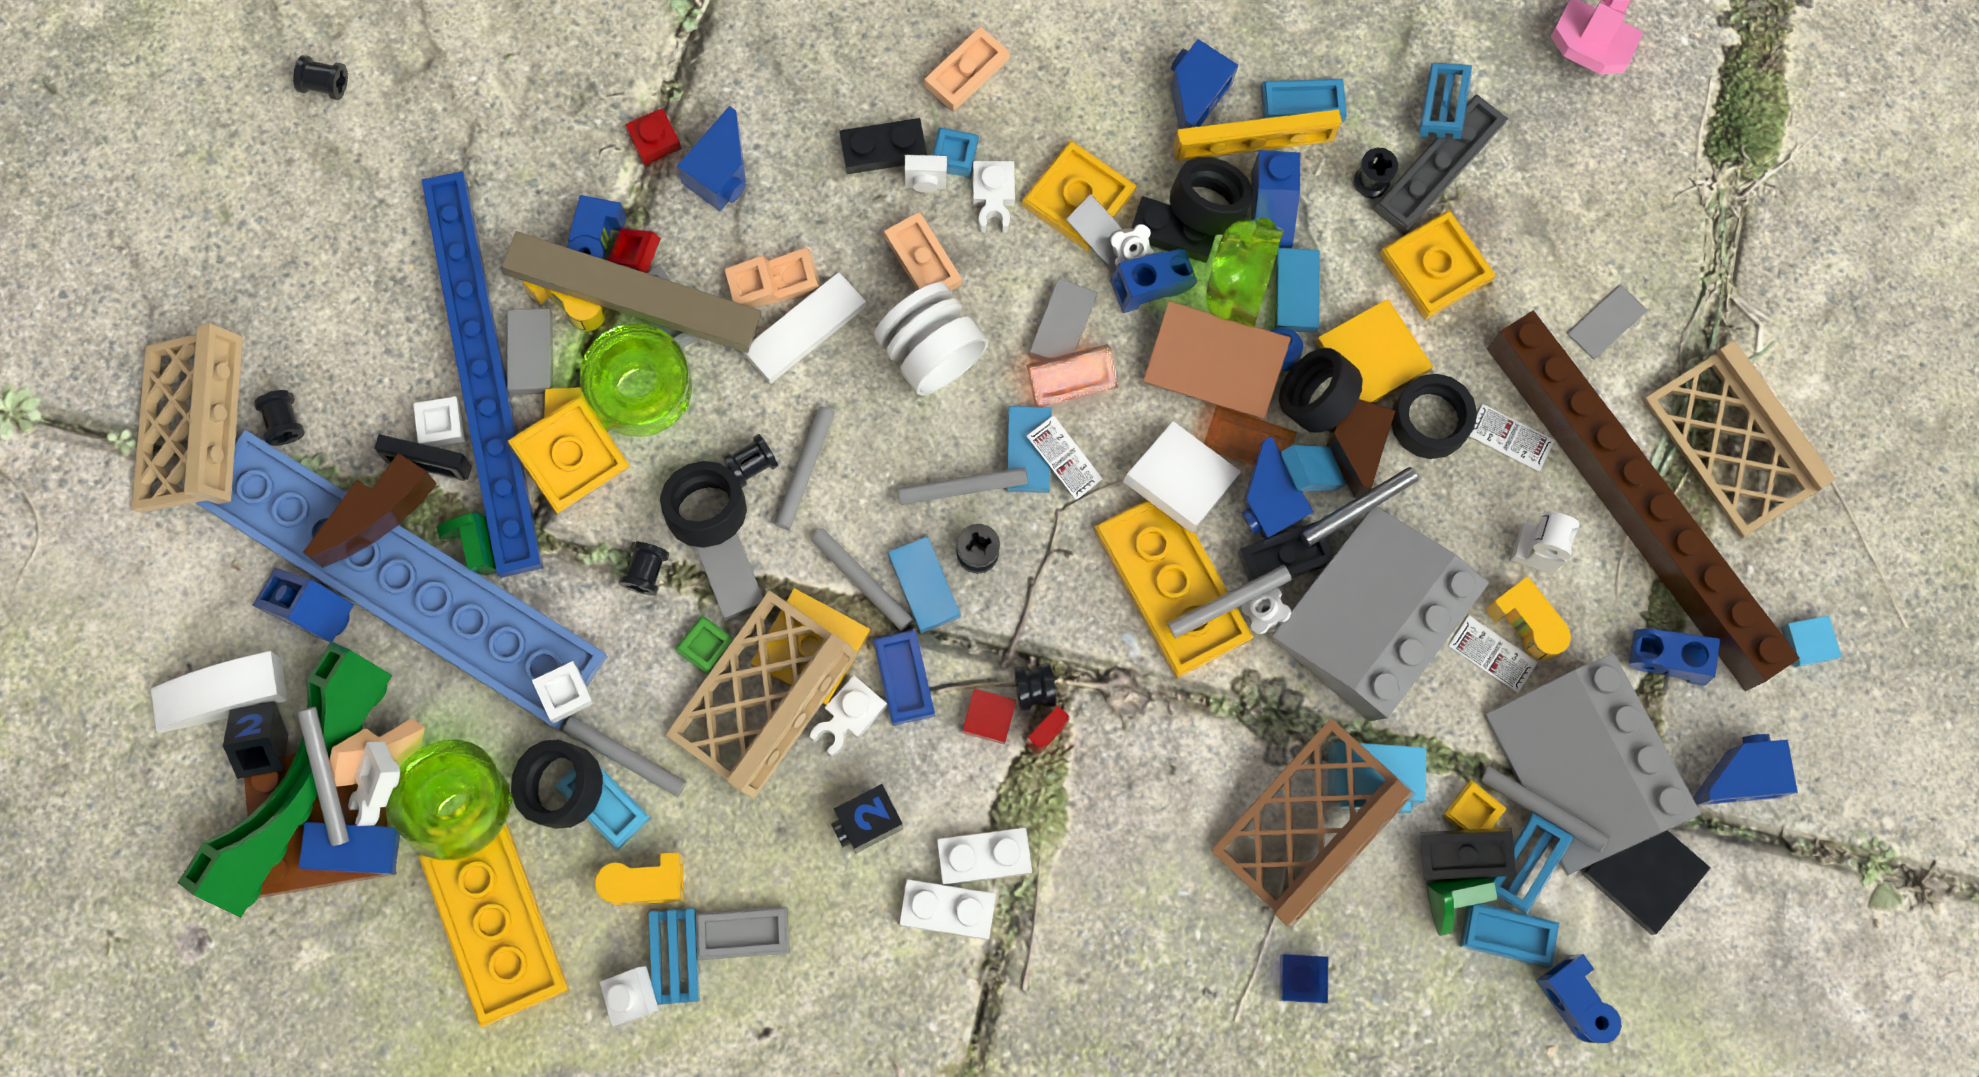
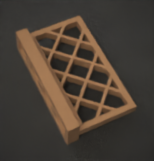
[1211,718,1416,927]

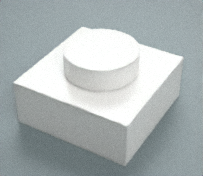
[905,155,947,193]
[413,396,465,447]
[532,661,594,723]
[599,966,659,1027]

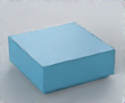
[1782,615,1842,668]

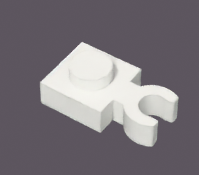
[973,161,1015,233]
[810,675,887,757]
[348,742,400,826]

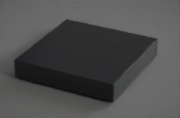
[1582,831,1711,935]

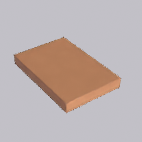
[1143,301,1291,420]

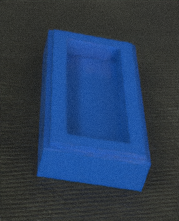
[873,630,935,726]
[299,822,401,875]

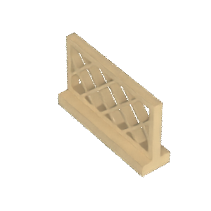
[132,323,243,513]
[1643,340,1836,538]
[666,590,858,799]

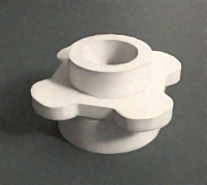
[1110,224,1155,267]
[1242,588,1291,634]

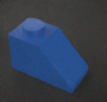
[1170,39,1238,129]
[677,106,746,211]
[1251,150,1300,249]
[1241,436,1314,539]
[252,567,354,642]
[1693,734,1798,806]

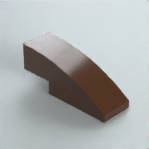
[303,453,437,568]

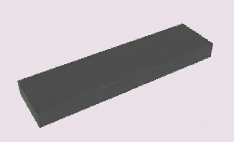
[1373,94,1508,236]

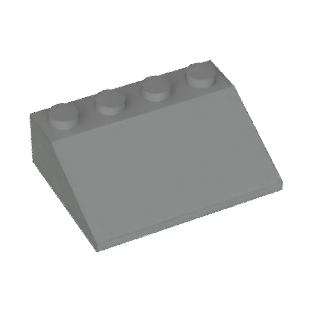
[1270,507,1489,721]
[1484,653,1701,876]

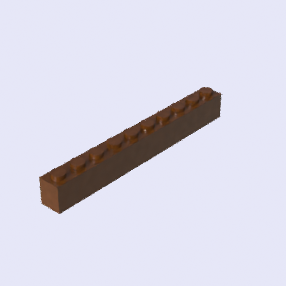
[1487,310,1800,692]

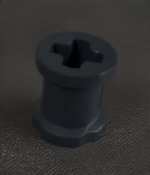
[293,55,348,100]
[1353,147,1398,199]
[254,390,305,446]
[722,434,779,488]
[619,541,670,596]

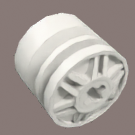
[874,282,989,396]

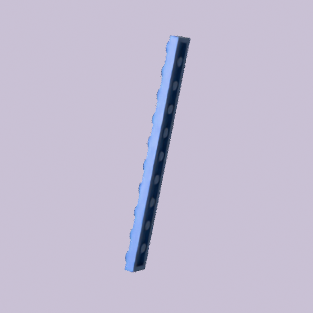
[422,171,544,578]

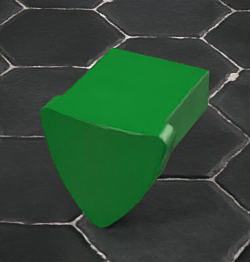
[436,513,497,576]
[1426,877,1497,936]

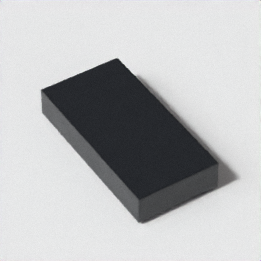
[374,434,472,481]

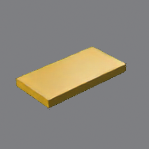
[1094,500,1254,679]
[419,820,570,1027]

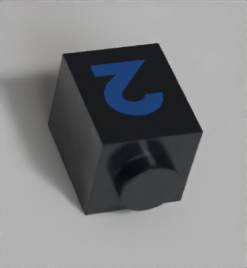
[223,702,289,779]
[831,784,903,854]

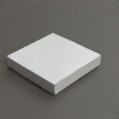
[1123,421,1241,533]

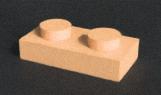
[924,26,1010,112]
[884,212,962,291]

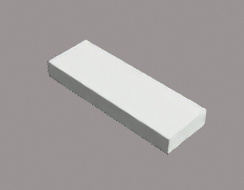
[743,272,867,384]

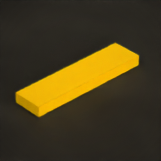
[1173,109,1342,161]

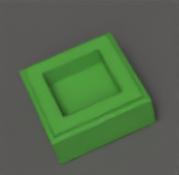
[675,615,734,675]

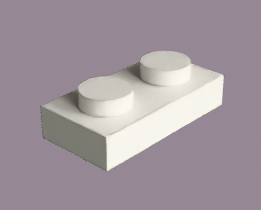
[937,828,1032,886]
[899,879,996,940]

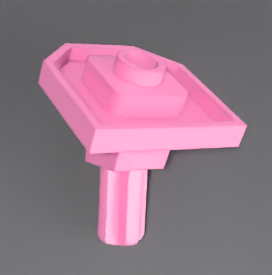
[1551,0,1643,75]

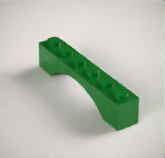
[177,642,392,918]

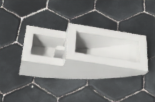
[151,651,288,733]

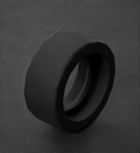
[1169,157,1253,235]
[1279,348,1363,433]
[1391,374,1477,459]
[660,461,747,548]
[511,739,603,829]

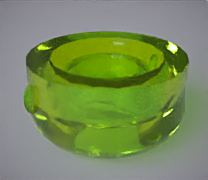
[1205,218,1284,328]
[579,324,692,437]
[386,740,513,861]

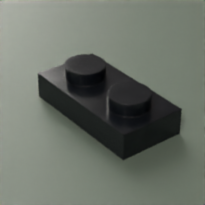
[839,118,927,174]
[1131,196,1216,263]
[1237,521,1334,582]
[1420,828,1516,880]

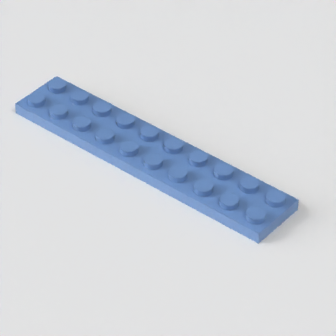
[196,430,608,730]

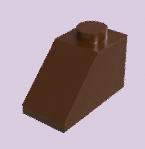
[1326,399,1395,498]

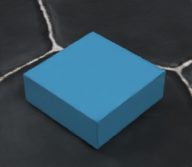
[932,127,979,178]

